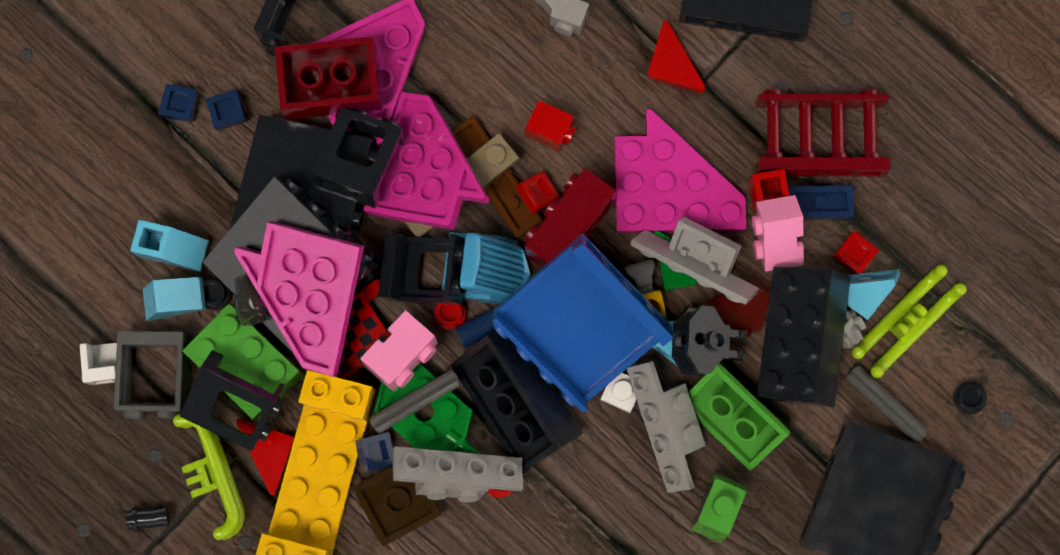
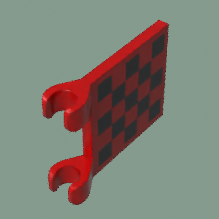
[337,279,391,379]

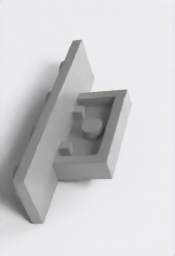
[630,217,759,305]
[627,361,706,493]
[393,446,523,503]

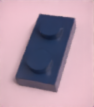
[788,185,854,220]

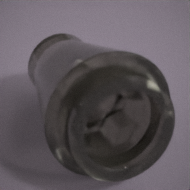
[234,274,268,326]

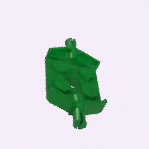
[366,363,480,454]

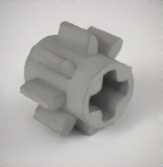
[842,309,866,349]

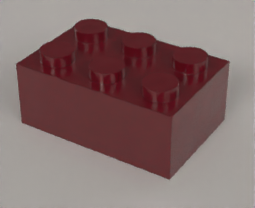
[275,37,382,120]
[524,168,617,268]

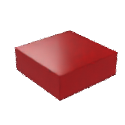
[516,171,561,214]
[833,230,880,274]

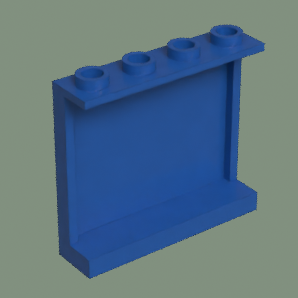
[492,233,673,413]

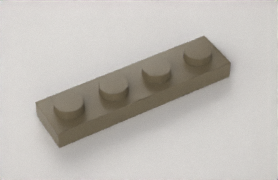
[404,133,520,237]

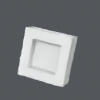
[600,373,636,413]

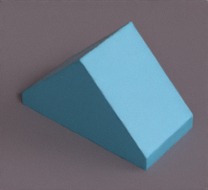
[847,269,900,320]
[143,277,206,321]

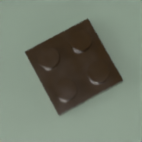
[352,466,442,547]

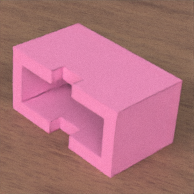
[752,195,804,272]
[360,310,438,391]

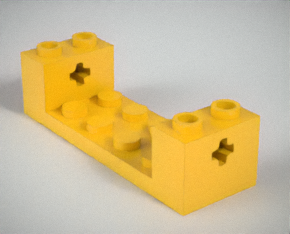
[256,370,377,555]

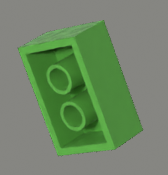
[183,304,304,422]

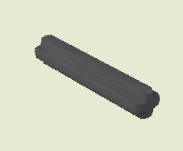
[846,365,928,442]
[370,370,461,433]

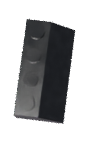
[450,331,583,474]

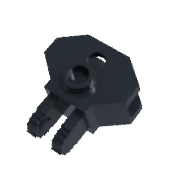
[672,305,746,376]

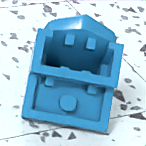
[442,232,531,304]

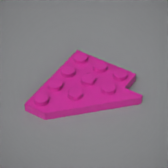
[312,0,426,147]
[363,92,489,230]
[614,109,746,233]
[234,221,364,377]

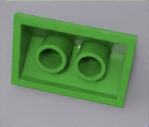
[689,363,791,471]

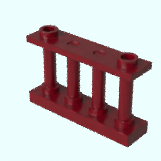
[755,89,891,177]

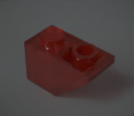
[700,290,770,338]

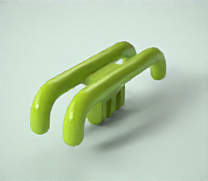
[851,264,967,378]
[173,413,245,540]

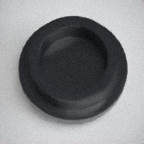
[203,278,230,311]
[953,381,987,415]

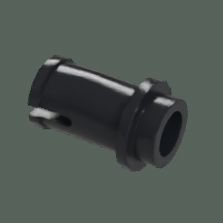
[126,505,170,533]

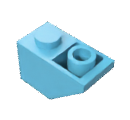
[130,220,210,272]

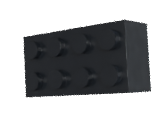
[757,266,851,408]

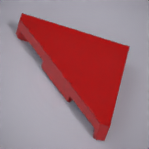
[647,20,705,94]
[236,418,295,496]

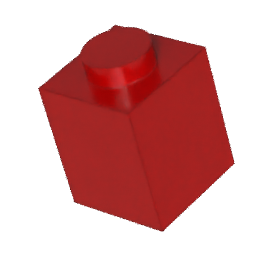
[525,100,577,152]
[747,169,790,213]

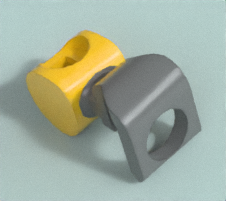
[622,259,666,318]

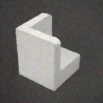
[80,343,117,385]

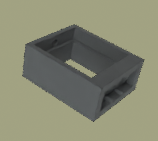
[114,331,190,419]

